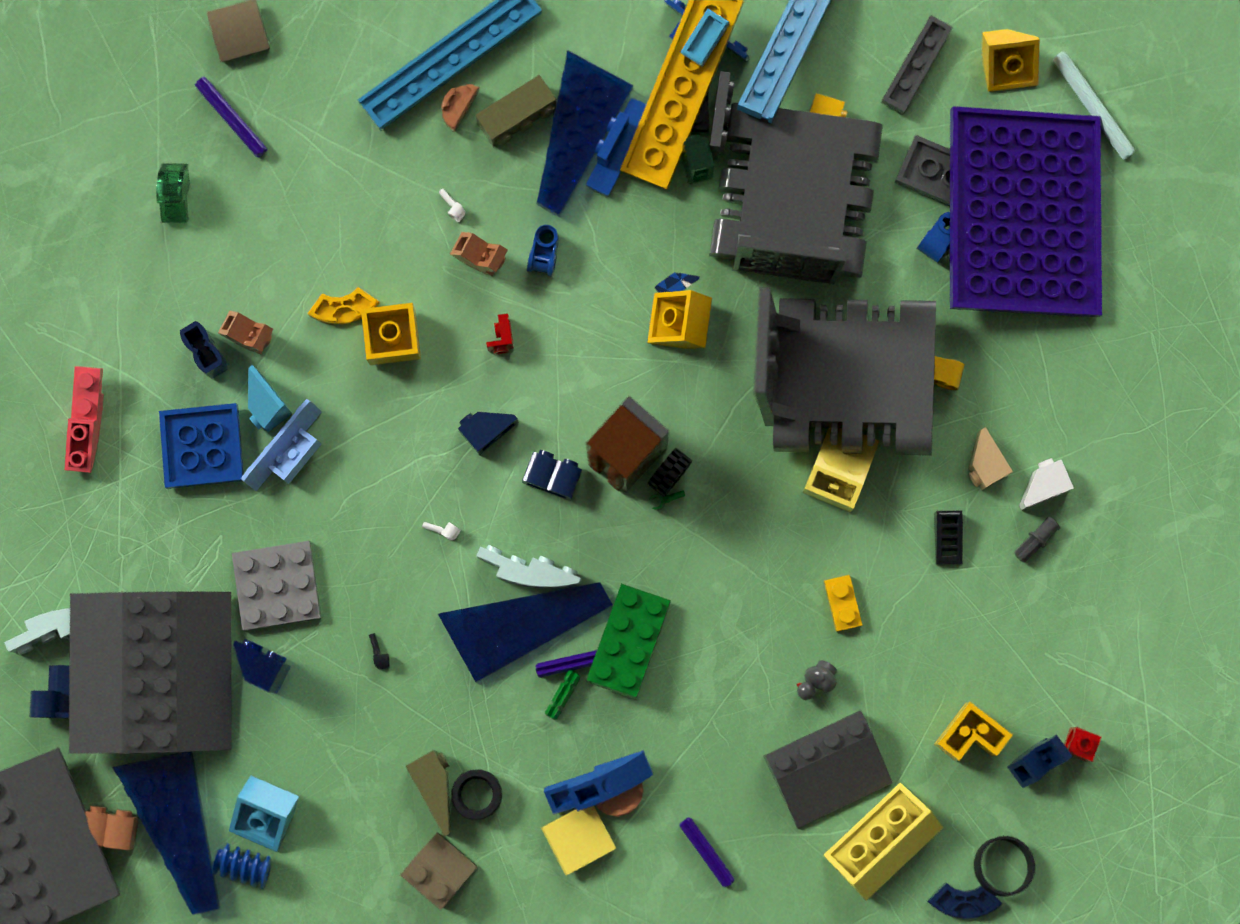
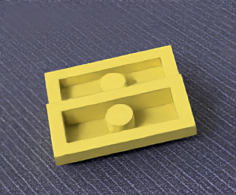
[541,806,616,876]

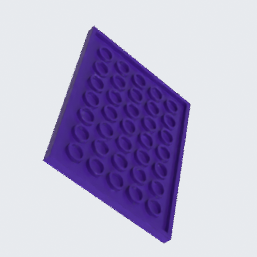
[950,106,1102,317]

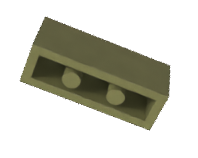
[475,75,557,147]

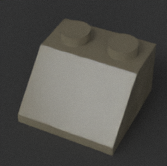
[400,832,477,910]

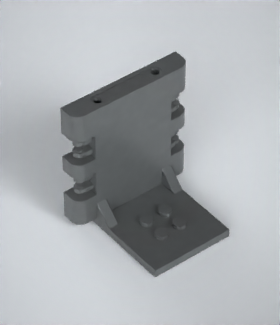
[709,103,883,284]
[754,287,936,456]

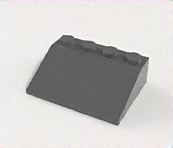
[763,710,893,828]

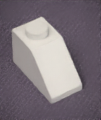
[1019,458,1074,510]

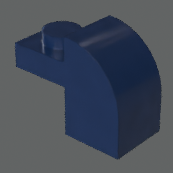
[1007,734,1072,788]

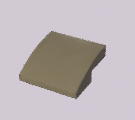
[207,0,270,62]

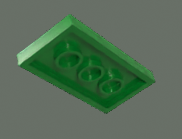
[586,584,671,699]

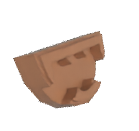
[441,84,480,132]
[596,783,643,817]

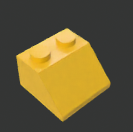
[647,290,712,349]

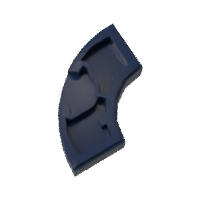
[927,883,1003,918]

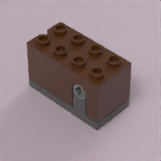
[586,396,669,492]

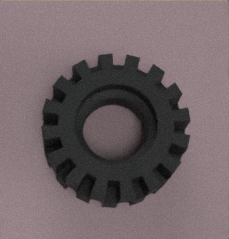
[647,448,693,497]

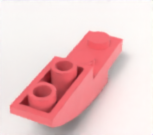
[64,366,104,473]

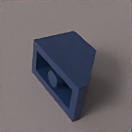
[458,412,519,456]

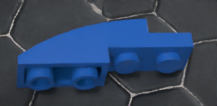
[544,750,653,815]

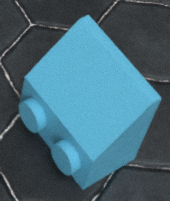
[229,776,299,852]

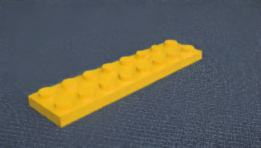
[620,0,745,190]

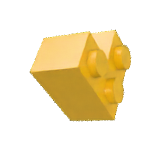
[934,702,1013,761]

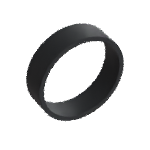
[974,836,1035,897]

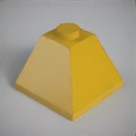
[982,29,1040,91]

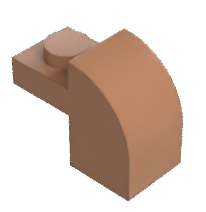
[450,232,508,276]
[218,311,273,354]

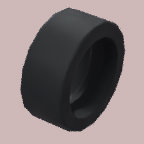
[451,769,502,820]

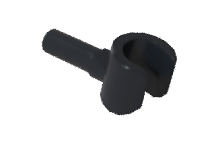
[369,633,390,669]

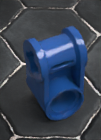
[916,212,950,263]
[527,225,559,277]

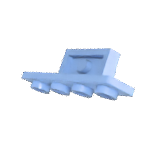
[241,399,321,491]

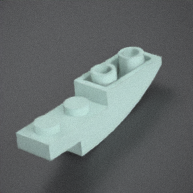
[476,545,581,589]
[4,608,70,655]

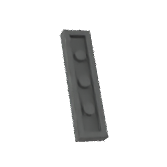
[881,15,953,114]

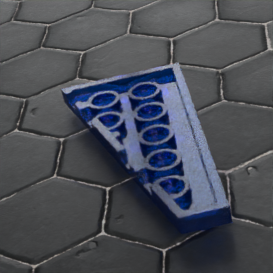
[537,50,634,217]
[438,582,613,683]
[112,751,220,915]

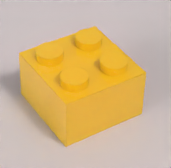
[361,303,421,365]

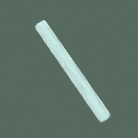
[1053,51,1135,159]

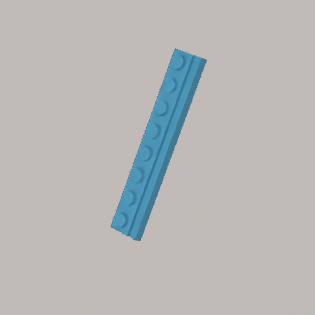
[358,0,542,131]
[737,0,831,123]

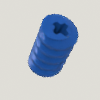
[211,843,271,890]

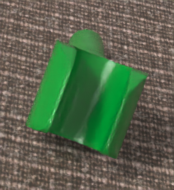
[649,490,686,511]

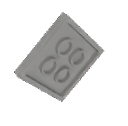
[232,541,321,631]

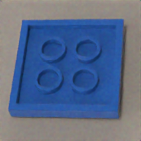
[159,403,244,489]

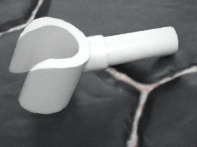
[439,189,465,222]
[422,522,461,541]

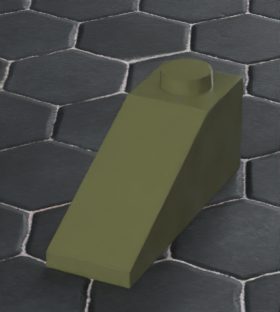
[406,750,451,836]

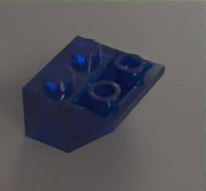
[233,639,291,694]

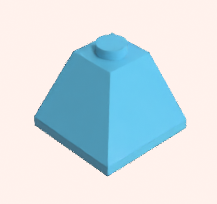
[248,365,292,432]

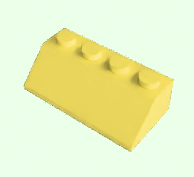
[824,783,944,901]

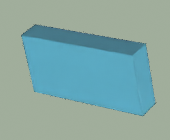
[680,9,730,67]

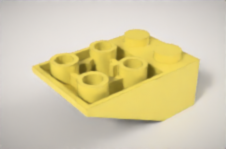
[802,428,879,512]

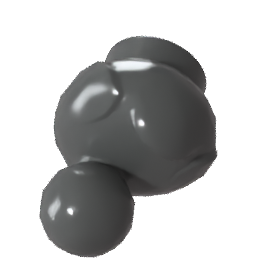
[797,660,837,700]

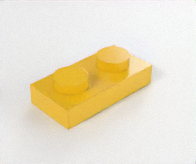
[824,575,862,632]

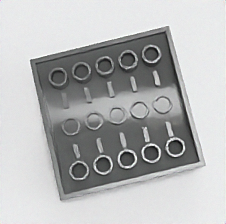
[69,591,231,753]
[0,748,120,924]

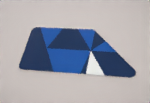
[655,272,700,293]

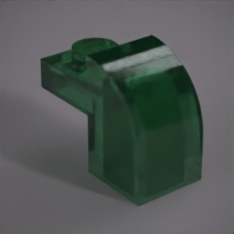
[156,163,190,223]

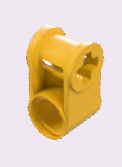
[934,356,965,390]

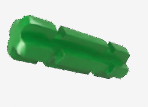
[545,671,580,720]

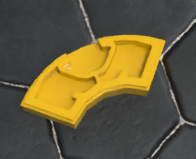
[307,287,380,324]

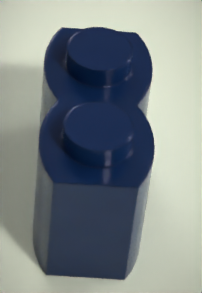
[180,321,228,379]
[522,450,582,501]

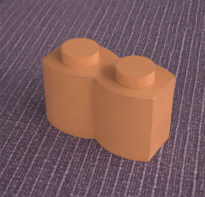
[85,806,139,850]

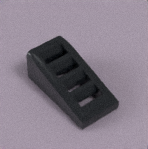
[934,510,963,565]

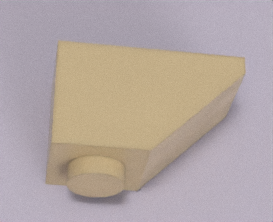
[968,427,1013,490]

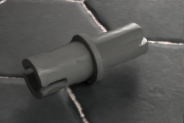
[1014,517,1060,562]

